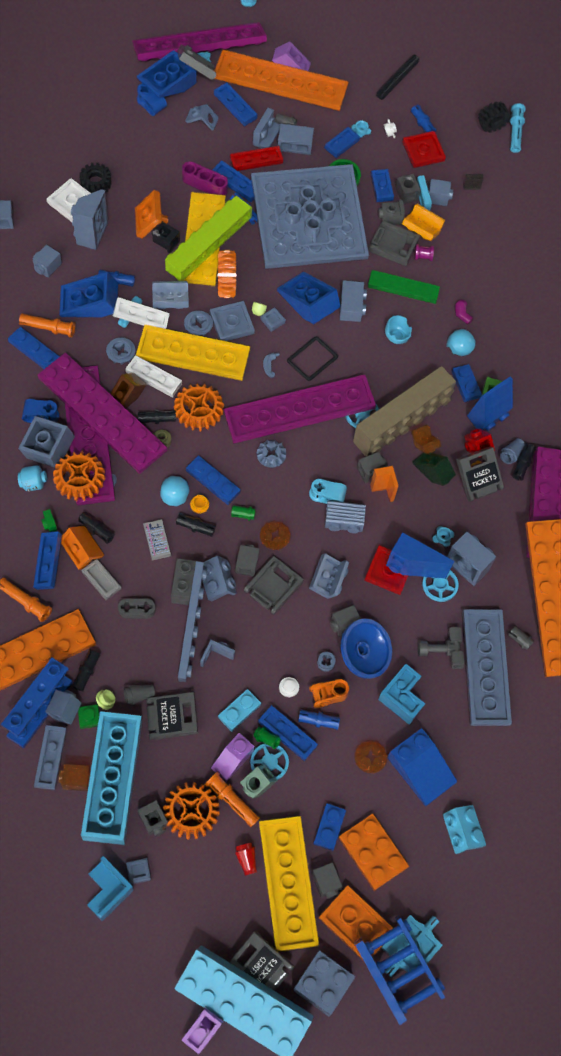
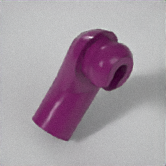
[455,300,473,325]

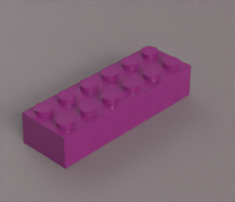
[526,447,561,558]

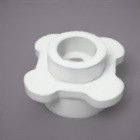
[383,119,397,138]

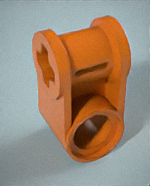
[309,679,349,708]

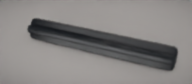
[376,54,419,100]

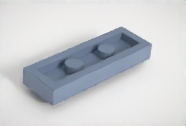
[34,725,67,790]

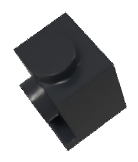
[152,221,180,253]

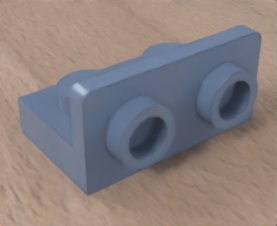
[253,108,280,149]

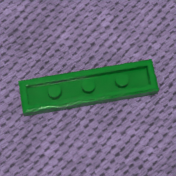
[368,270,440,304]

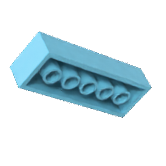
[81,711,142,845]
[174,945,314,1056]

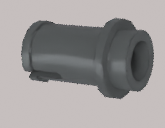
[275,113,297,126]
[508,626,534,650]

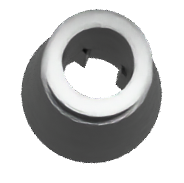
[124,685,155,705]

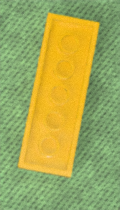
[183,192,226,286]
[136,324,250,381]
[259,816,319,952]

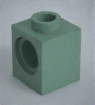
[240,765,278,799]

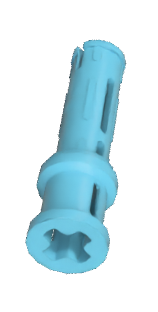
[510,103,526,153]

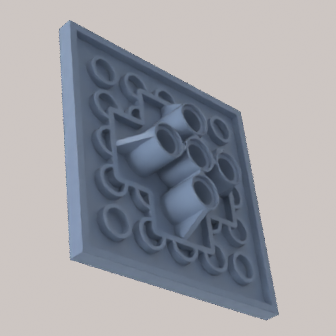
[251,164,369,269]

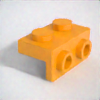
[402,204,445,241]

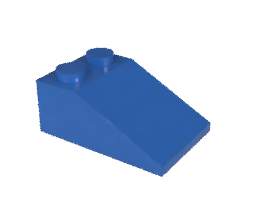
[137,50,197,98]
[59,272,118,317]
[277,272,341,324]
[467,376,513,432]
[386,532,454,579]
[387,728,457,807]

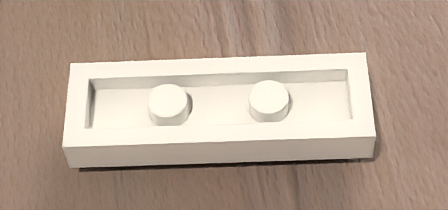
[113,297,170,329]
[126,355,182,398]

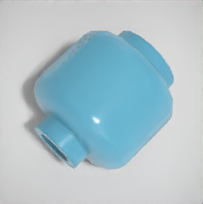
[18,465,47,491]

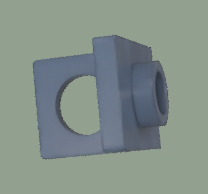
[185,104,219,130]
[200,640,235,667]

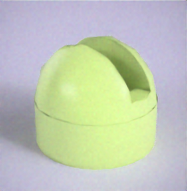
[252,302,267,316]

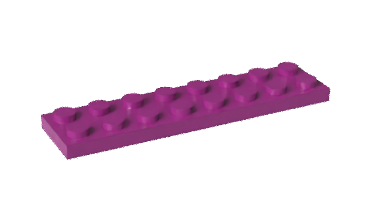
[132,22,267,61]
[38,352,167,474]
[65,366,115,506]
[224,375,376,444]

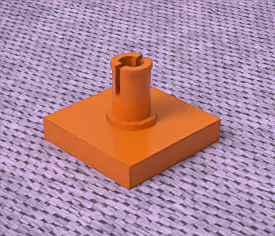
[135,190,168,239]

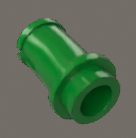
[231,505,256,521]
[254,727,281,749]

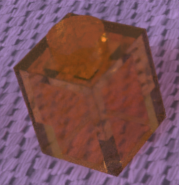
[58,764,90,791]

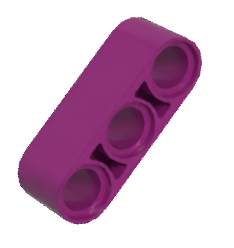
[182,161,228,195]

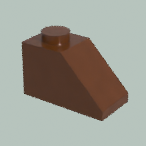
[110,373,147,408]

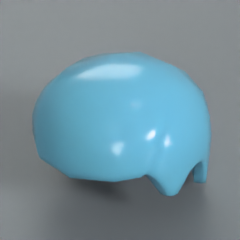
[385,315,412,344]
[447,329,476,356]
[160,476,189,506]

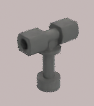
[418,627,465,669]

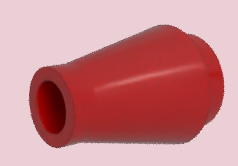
[235,842,257,876]

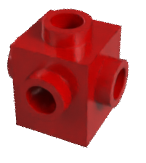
[464,429,495,458]

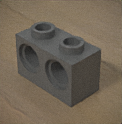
[171,558,196,605]

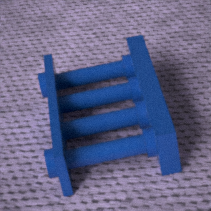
[1,658,73,748]
[354,916,445,1025]

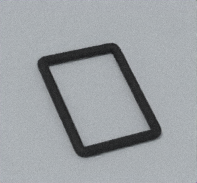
[287,336,338,381]

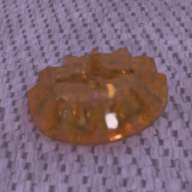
[260,520,291,550]
[355,740,388,773]

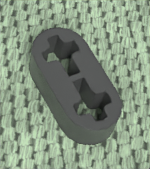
[118,599,156,619]

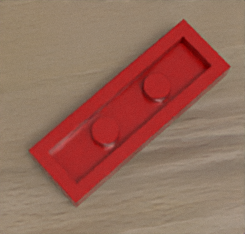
[230,146,283,171]

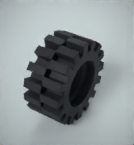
[478,101,511,133]
[80,162,111,193]

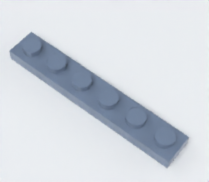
[178,561,207,682]

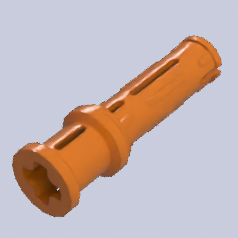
[19,313,76,338]
[0,577,52,622]
[205,772,260,827]

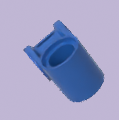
[137,83,167,116]
[22,399,60,423]

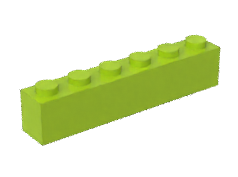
[165,196,252,281]

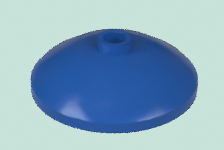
[341,619,392,679]

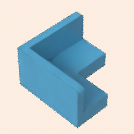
[378,664,425,725]
[87,856,134,921]

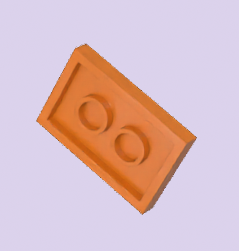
[338,814,409,891]
[319,885,393,961]

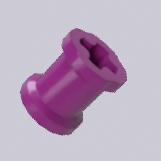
[414,244,434,261]

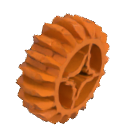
[218,250,236,298]
[174,383,224,432]
[53,451,105,502]
[163,782,220,840]

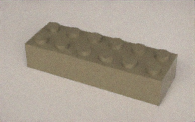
[353,366,456,457]

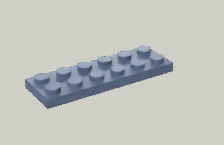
[462,609,512,726]

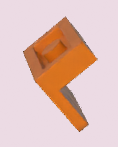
[370,466,398,502]
[61,526,104,570]

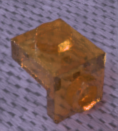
[412,425,441,453]

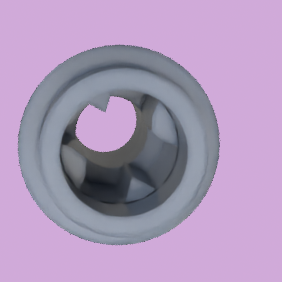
[500,438,525,464]

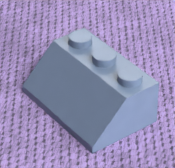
[71,190,108,250]

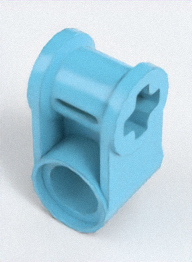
[309,479,347,504]

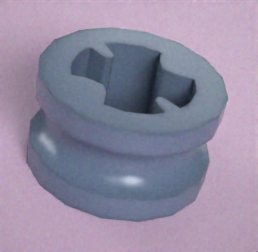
[317,652,336,672]

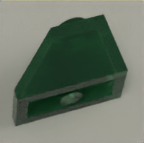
[412,451,456,486]

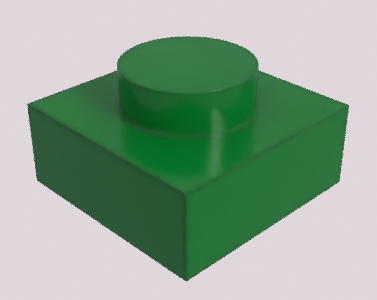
[41,509,57,532]
[78,704,99,729]

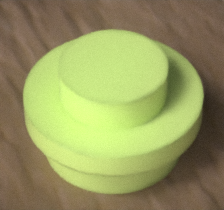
[96,690,115,710]

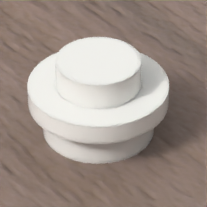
[279,677,299,697]

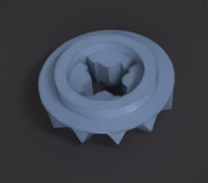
[184,310,213,336]
[106,338,136,365]
[257,439,286,468]

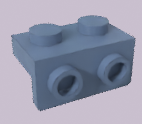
[152,281,189,309]
[309,553,349,599]
[202,556,237,601]

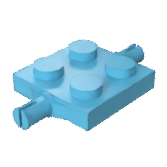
[382,915,443,978]

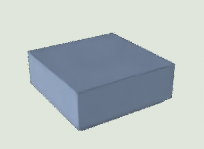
[260,307,286,332]
[126,858,151,885]

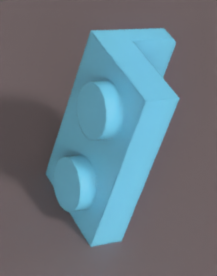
[443,805,486,854]

